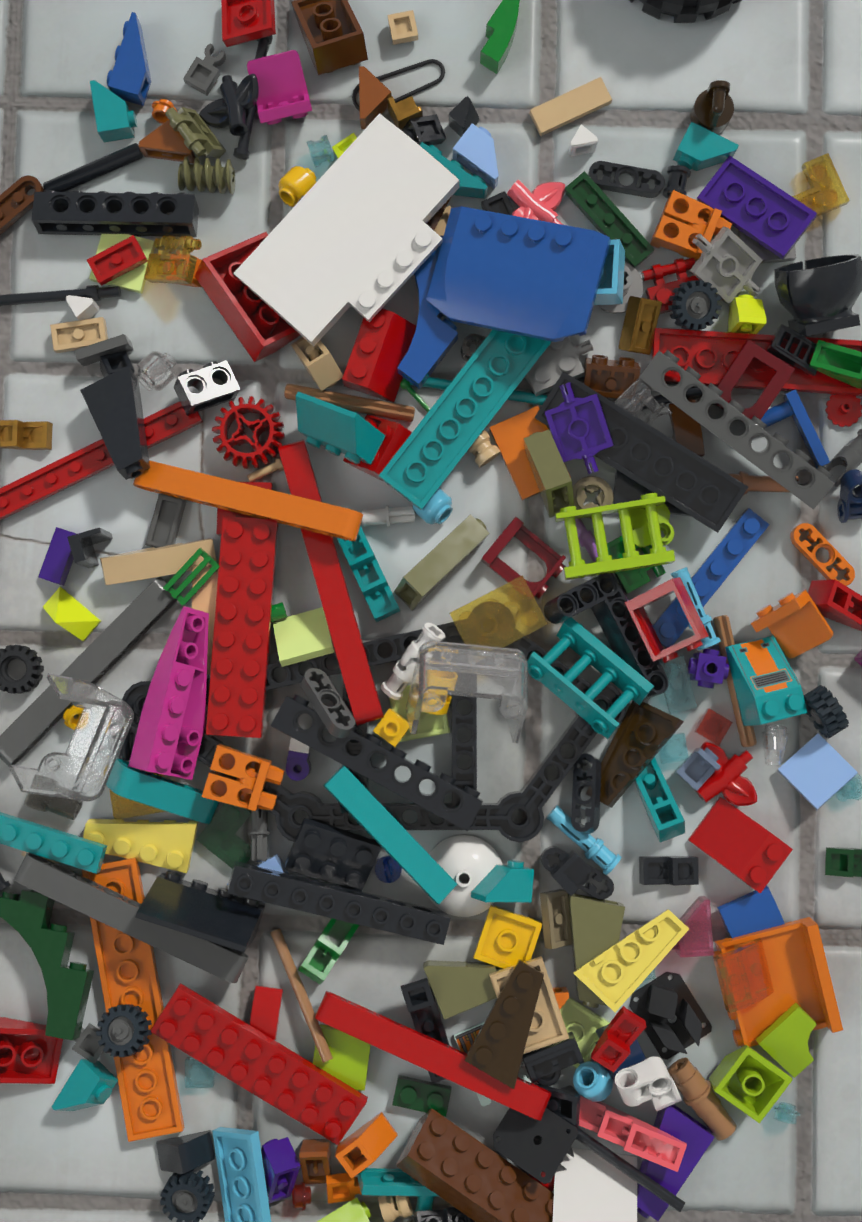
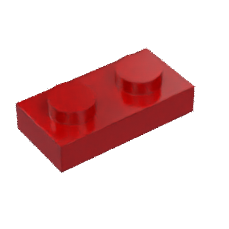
[87,235,148,286]

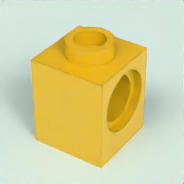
[373,708,412,747]

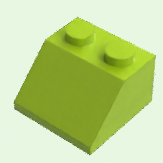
[709,1045,793,1124]

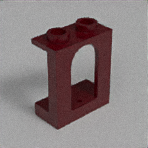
[713,340,795,423]
[481,517,566,601]

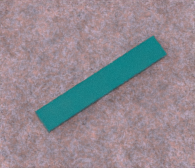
[323,766,457,904]

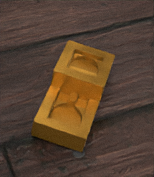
[0,420,53,450]

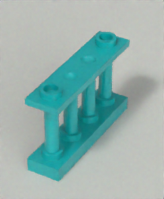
[524,617,654,739]

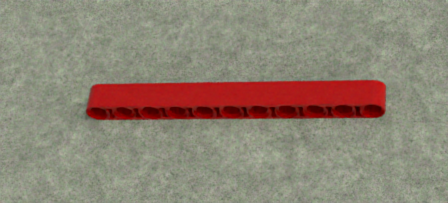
[278,439,384,725]

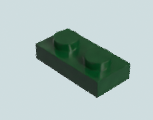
[392,1075,452,1117]

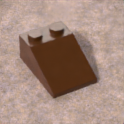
[291,0,368,75]

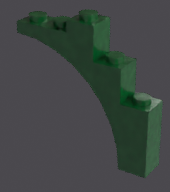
[0,889,94,1041]

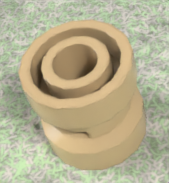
[468,430,501,468]
[378,1196,413,1222]

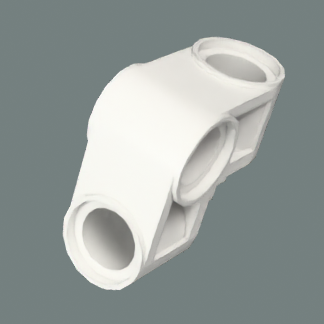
[615,1056,682,1112]

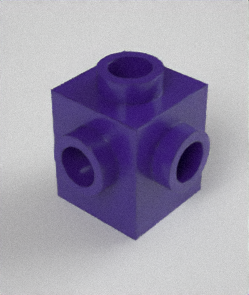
[688,649,729,689]

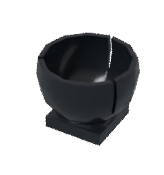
[774,254,862,336]

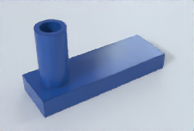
[761,389,830,469]

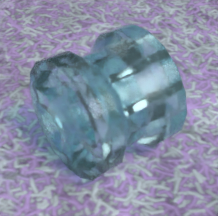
[306,135,335,168]

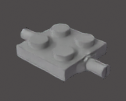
[690,226,763,304]
[523,337,593,397]

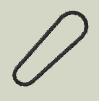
[352,59,445,111]

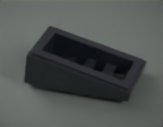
[766,324,817,376]

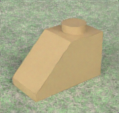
[291,337,343,391]

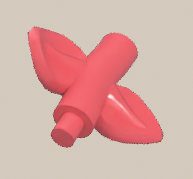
[507,180,565,225]

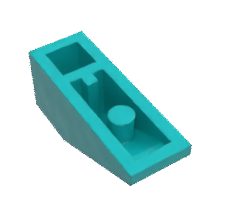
[634,757,685,843]

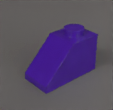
[261,1137,301,1204]

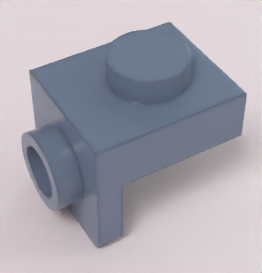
[675,748,721,791]

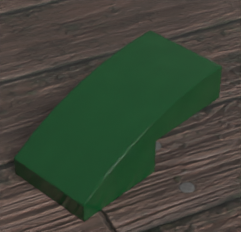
[825,847,862,877]

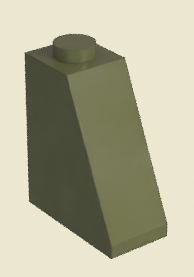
[524,430,574,518]
[423,960,502,1020]

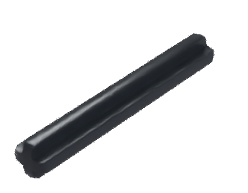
[43,143,143,192]

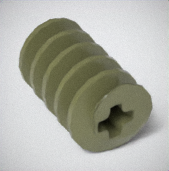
[178,156,235,195]

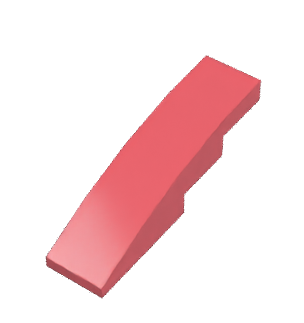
[579,1095,687,1172]

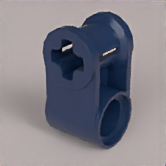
[837,469,862,523]

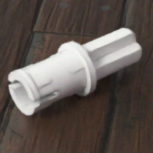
[362,505,416,527]

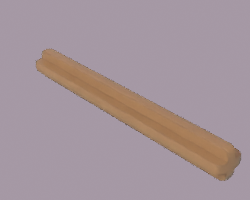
[284,384,415,422]
[713,615,757,747]

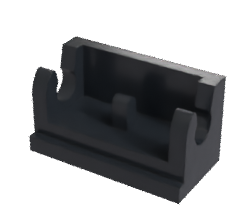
[523,1031,584,1083]

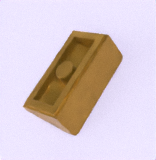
[619,296,662,355]

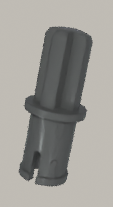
[248,808,270,862]

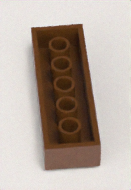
[396,1108,554,1222]

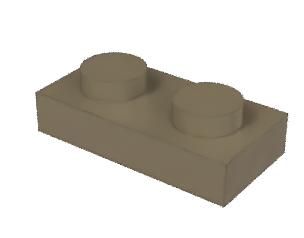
[540,889,572,949]

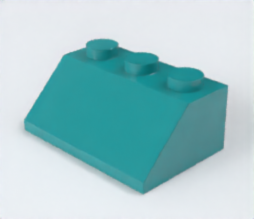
[295,391,385,465]

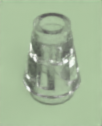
[761,725,789,766]

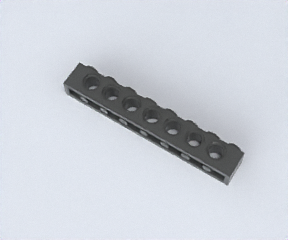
[639,350,835,510]

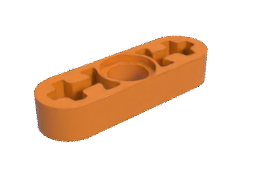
[790,523,855,586]

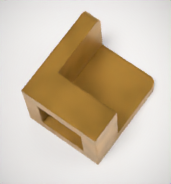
[387,96,423,131]

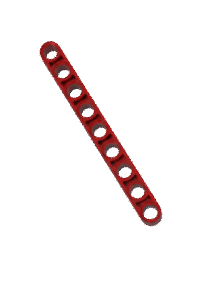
[314,991,552,1121]

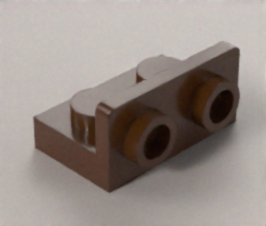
[583,355,641,400]

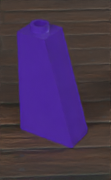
[637,1104,715,1221]

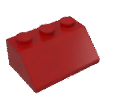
[342,308,417,403]

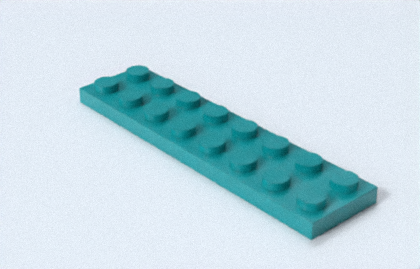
[378,330,551,510]

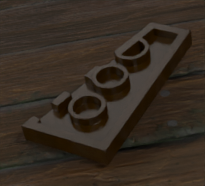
[586,701,684,808]
[465,959,544,1089]

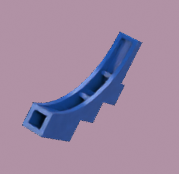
[397,236,458,390]

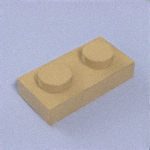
[50,317,108,353]

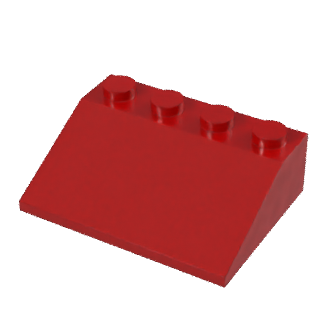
[195,232,300,362]

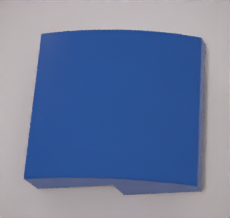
[717,885,785,938]

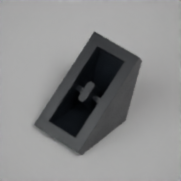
[156,1130,216,1174]

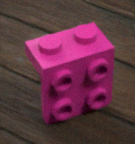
[247,50,312,125]

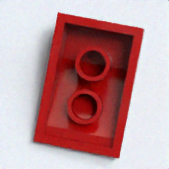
[688,797,793,893]
[0,1017,63,1084]

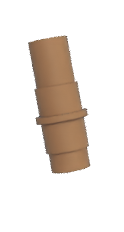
[668,1057,737,1141]

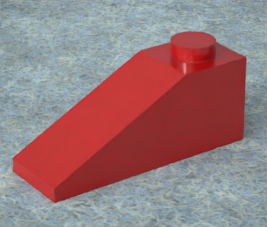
[808,579,862,631]

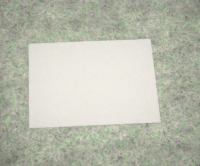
[552,1148,637,1222]

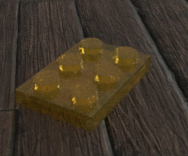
[449,575,548,662]

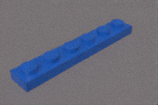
[652,508,770,648]

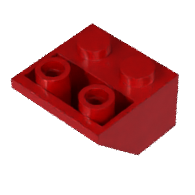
[343,414,412,481]

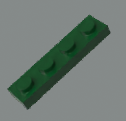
[564,171,655,268]

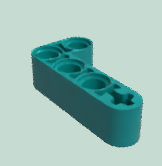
[106,759,219,824]

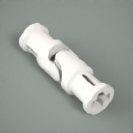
[381,622,445,700]

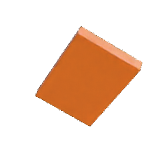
[489,406,571,501]

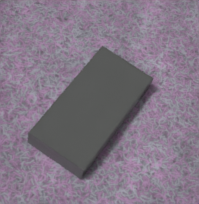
[74,334,134,366]
[145,493,186,548]

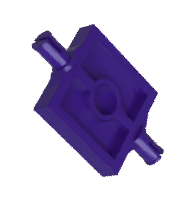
[544,383,614,474]

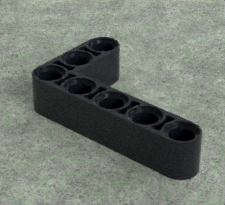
[544,573,669,700]

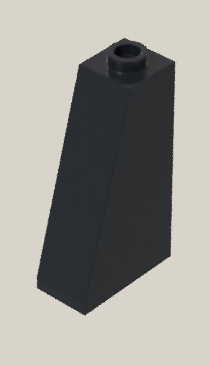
[80,366,150,480]

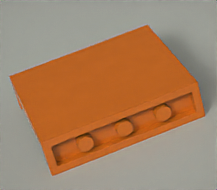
[713,917,843,1047]

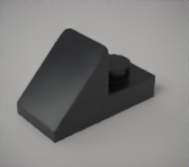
[535,1083,580,1126]

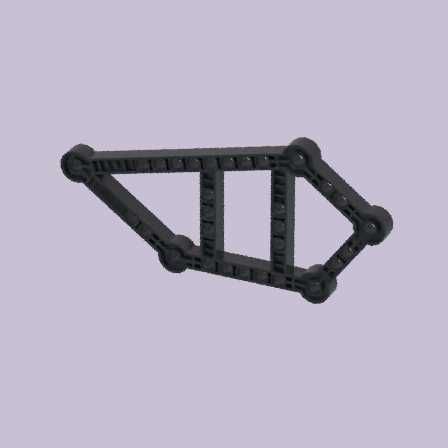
[121,601,625,842]

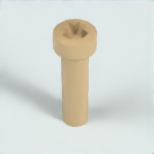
[247,457,284,482]

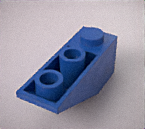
[107,12,151,106]

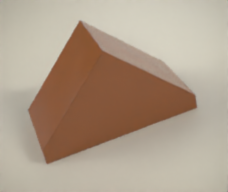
[359,66,392,129]
[138,120,195,163]
[299,1139,332,1184]

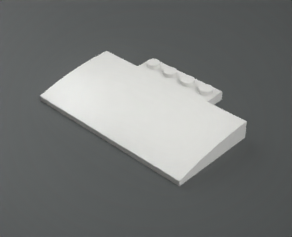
[234,113,460,347]

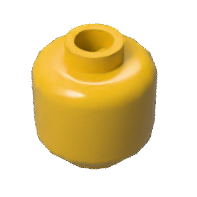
[278,166,316,207]

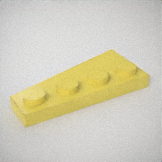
[83,819,198,873]
[573,909,689,1013]

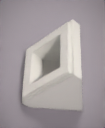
[568,124,598,156]
[66,295,99,320]

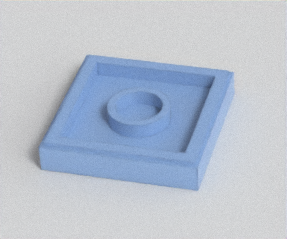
[778,734,858,810]

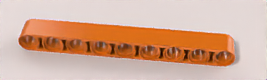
[133,460,363,541]

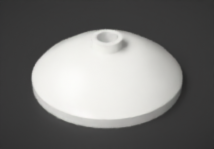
[429,834,503,917]

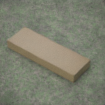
[529,77,612,136]

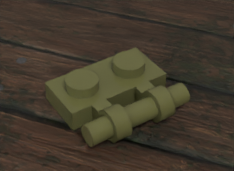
[165,107,226,158]

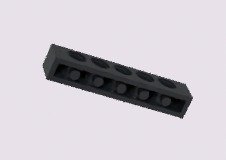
[31,190,199,237]

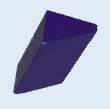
[38,527,77,586]

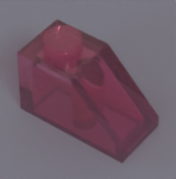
[672,896,714,957]

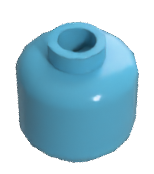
[413,488,453,525]
[573,1061,613,1102]

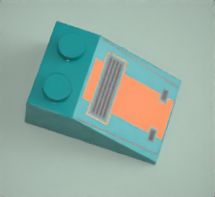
[725,636,808,726]

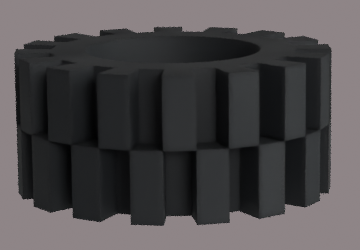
[0,645,44,694]

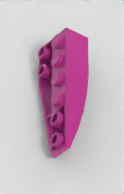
[128,606,209,780]

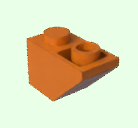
[335,1112,398,1179]

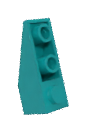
[420,142,488,199]

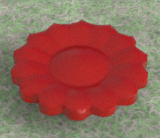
[825,394,862,427]

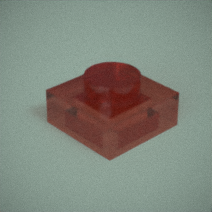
[694,708,733,746]

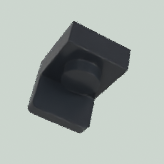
[402,114,446,146]

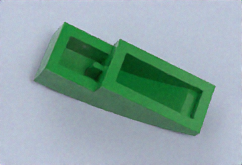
[480,0,520,74]
[809,340,862,389]
[298,918,359,985]

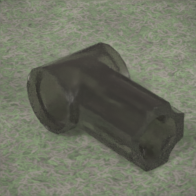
[24,778,83,820]

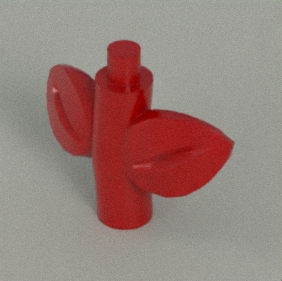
[695,742,757,806]

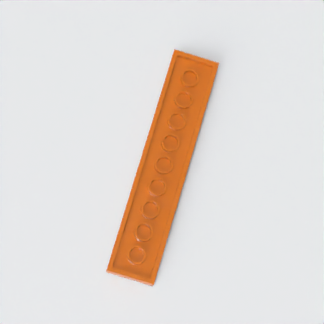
[82,858,185,1142]

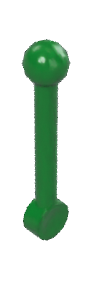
[400,379,431,413]

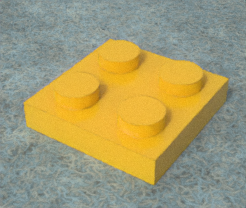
[473,905,543,969]

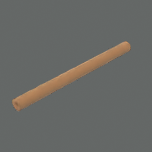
[270,928,333,1063]

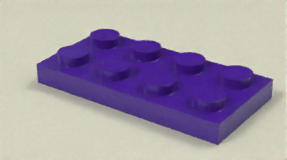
[697,155,817,259]

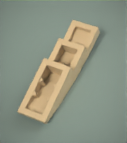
[100,538,217,585]

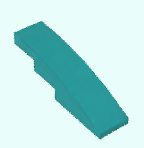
[337,525,401,623]

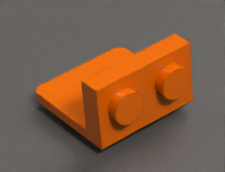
[751,590,833,659]

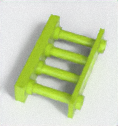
[555,493,675,580]

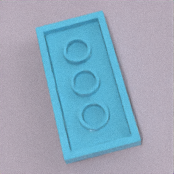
[212,1127,271,1222]

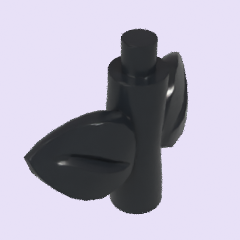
[199,74,259,136]

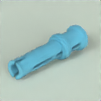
[671,567,721,650]
[546,805,622,875]

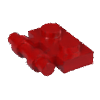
[641,258,699,314]

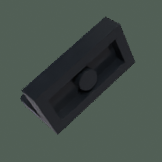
[67,528,113,568]

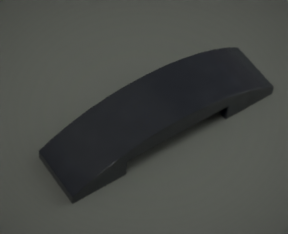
[401,978,450,1083]

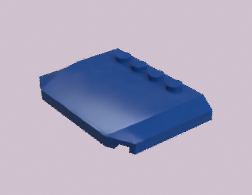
[426,206,611,342]

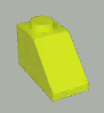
[727,295,767,334]

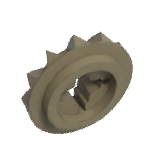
[573,476,613,519]

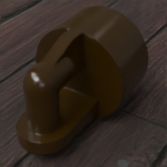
[690,80,734,134]

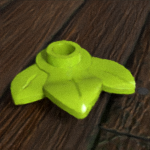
[629,504,674,547]

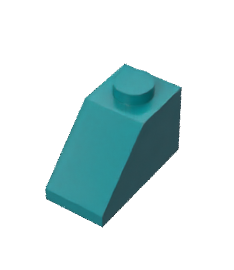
[90,80,137,143]
[673,122,739,171]
[471,860,534,902]
[52,1059,118,1111]

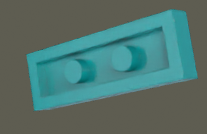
[358,1168,438,1212]

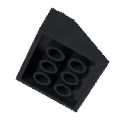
[135,871,265,952]

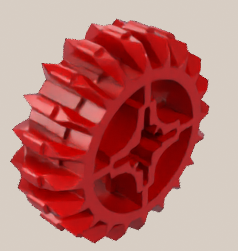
[212,396,285,469]

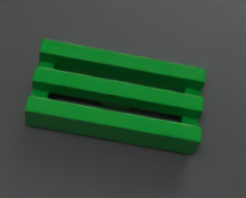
[163,548,220,606]

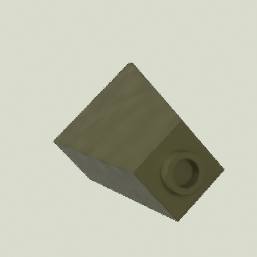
[394,514,490,611]
[568,893,625,1008]

